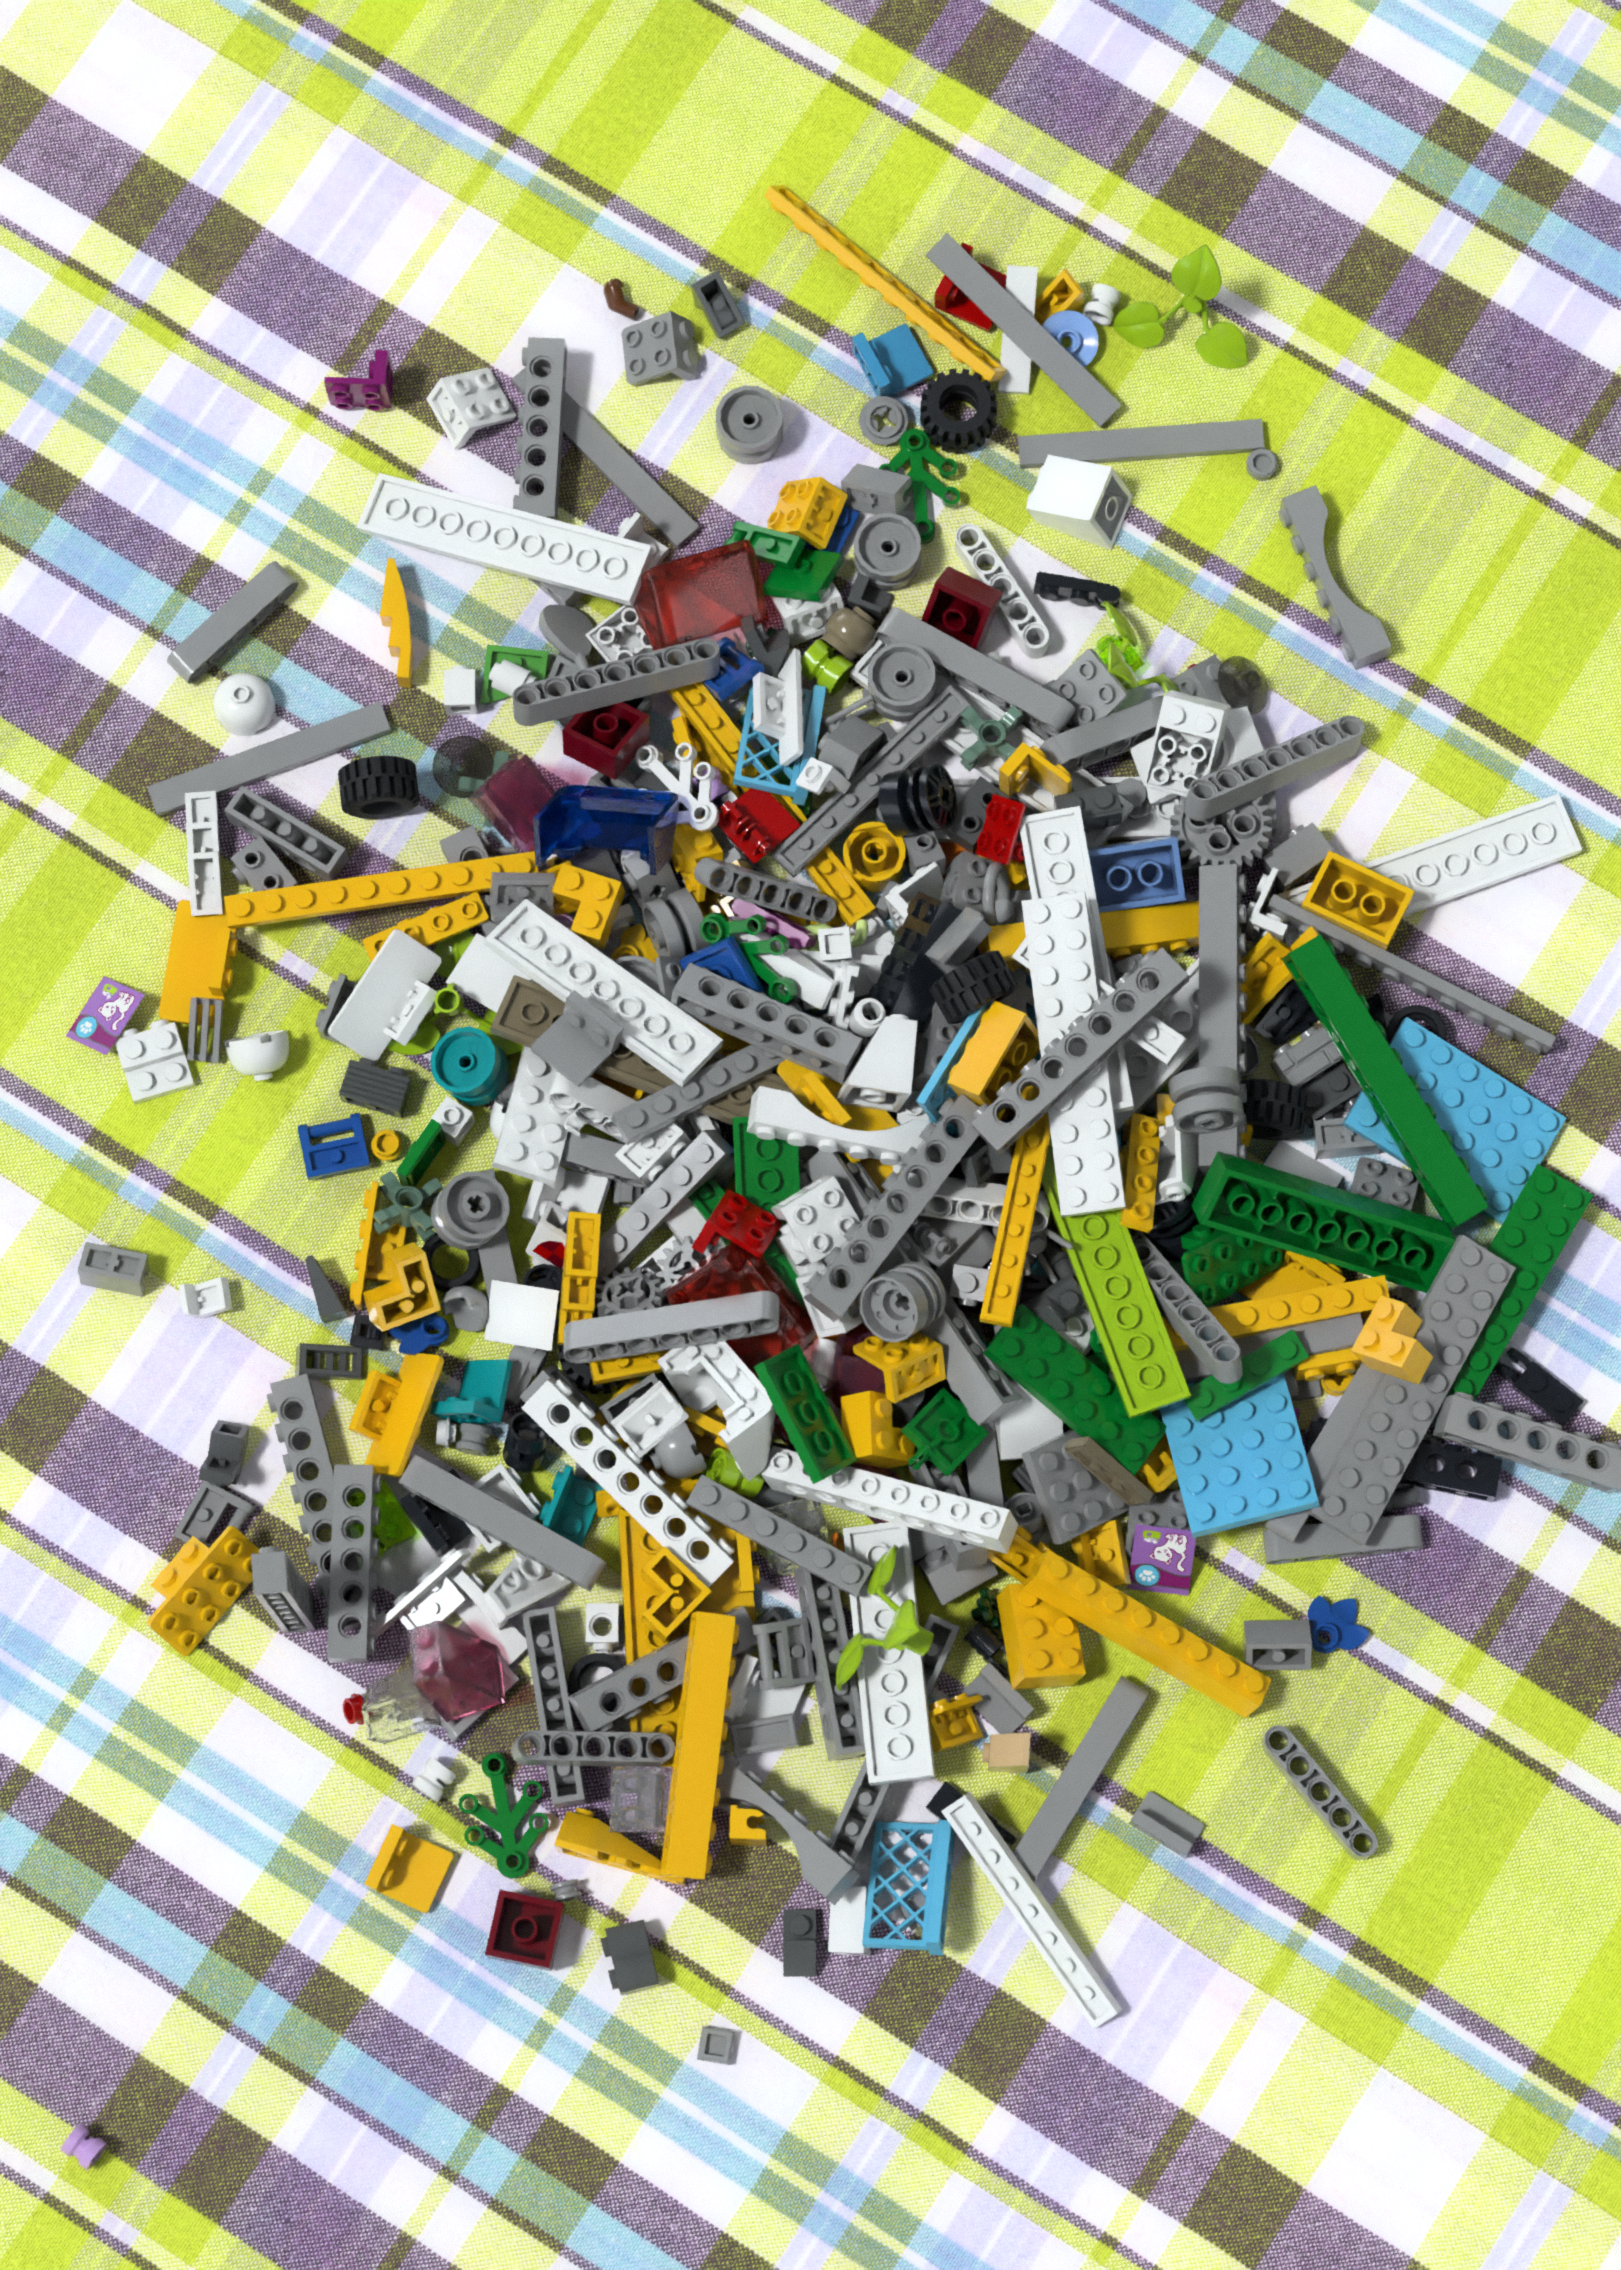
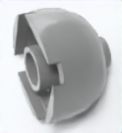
[648,1421,707,1479]

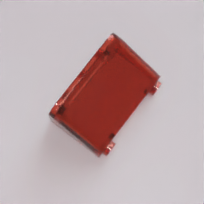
[633,540,769,651]
[664,1240,816,1380]

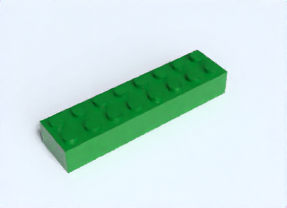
[1192,1151,1455,1293]
[1446,1164,1594,1401]

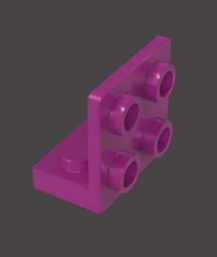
[324,350,394,411]

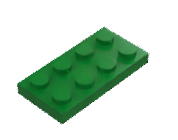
[754,1344,858,1484]

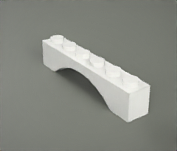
[747,1086,940,1166]

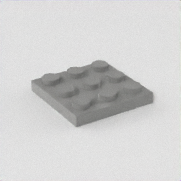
[1021,1429,1129,1545]

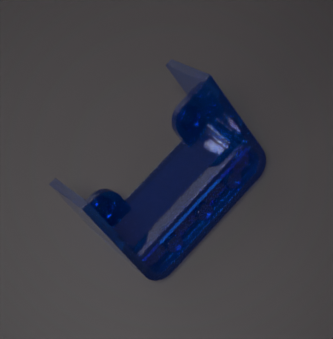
[533,785,679,875]

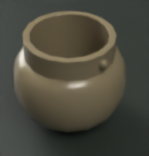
[821,606,876,663]

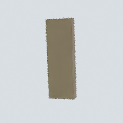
[1064,1436,1154,1506]

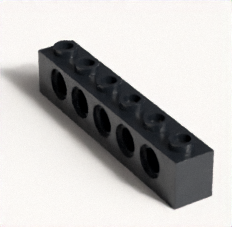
[1305,1418,1502,1503]

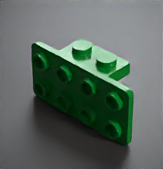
[1181,1224,1284,1308]

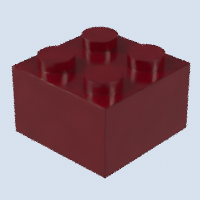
[922,566,1004,651]
[562,702,650,780]
[485,1889,566,1972]

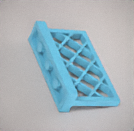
[733,679,826,806]
[916,1001,993,1138]
[862,1819,956,1955]

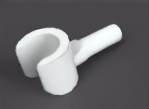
[564,1112,589,1137]

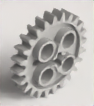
[1170,796,1272,872]

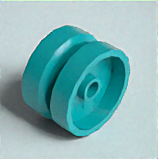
[431,1027,510,1106]

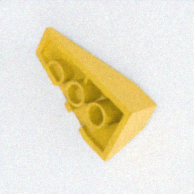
[554,1808,686,1886]

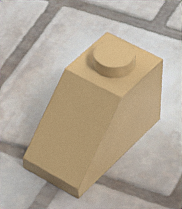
[982,1733,1031,1774]

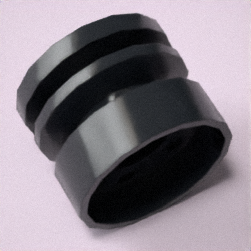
[879,764,957,837]
[1143,1188,1200,1261]

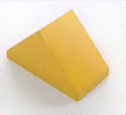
[1034,269,1084,326]

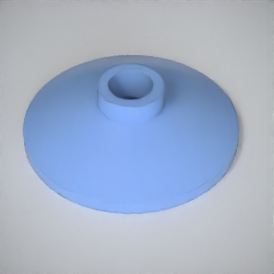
[1042,310,1099,367]

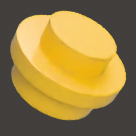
[371,1130,403,1161]

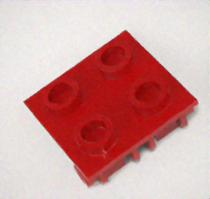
[717,788,801,865]
[976,794,1026,866]

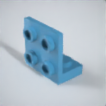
[852,324,933,397]

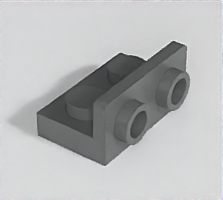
[1300,1062,1362,1129]

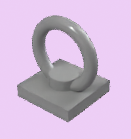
[976,861,1032,950]

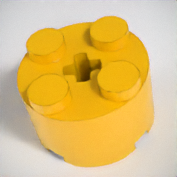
[843,821,906,892]

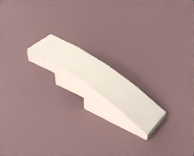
[998,265,1038,395]
[185,791,223,916]
[728,916,837,1010]

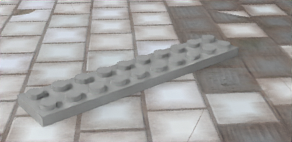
[1306,1234,1516,1546]

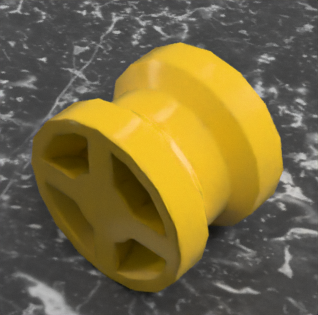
[1320,1372,1354,1397]

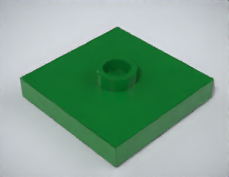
[762,549,844,602]
[396,1119,446,1187]

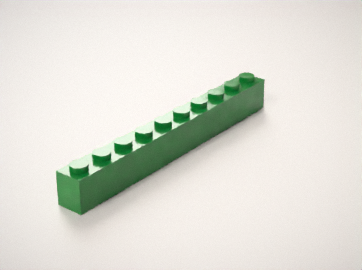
[1282,934,1489,1230]

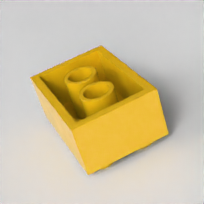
[1301,850,1415,951]
[947,1000,1040,1120]
[996,1583,1086,1690]

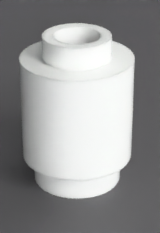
[489,659,537,697]
[849,998,886,1037]
[806,1338,840,1389]

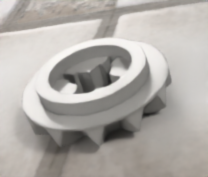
[859,396,908,446]

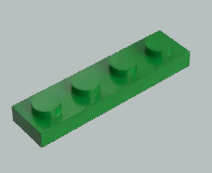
[1184,1329,1310,1422]

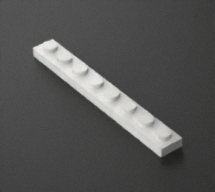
[941,1791,1122,2029]

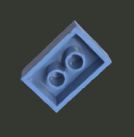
[1088,835,1186,913]

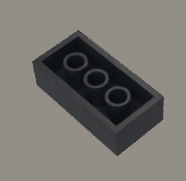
[868,891,962,1032]

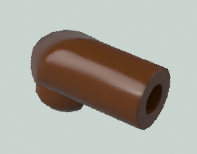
[603,278,639,320]

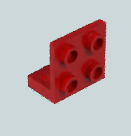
[934,242,1007,332]
[691,1189,782,1258]

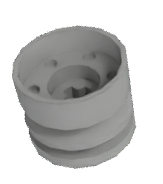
[859,1261,946,1343]

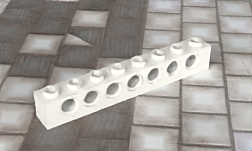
[521,1378,737,1588]
[761,1446,1019,1554]

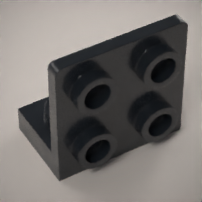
[399,1469,473,1557]

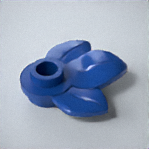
[388,1312,450,1355]
[1307,1596,1369,1654]

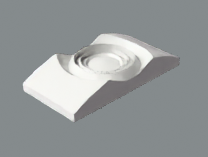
[1130,706,1264,806]

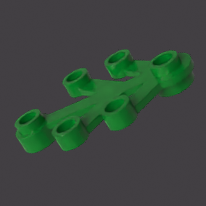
[878,429,960,545]
[700,913,797,1004]
[458,1753,549,1879]

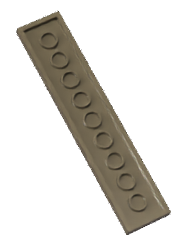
[490,975,804,1125]

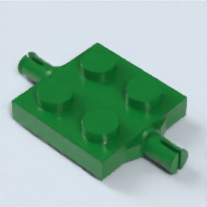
[901,1387,989,1477]

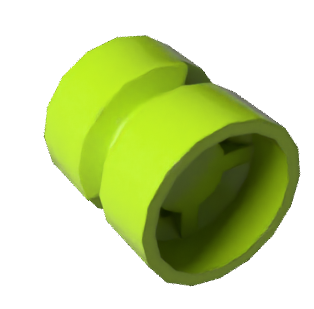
[801,639,855,697]
[706,1447,764,1497]

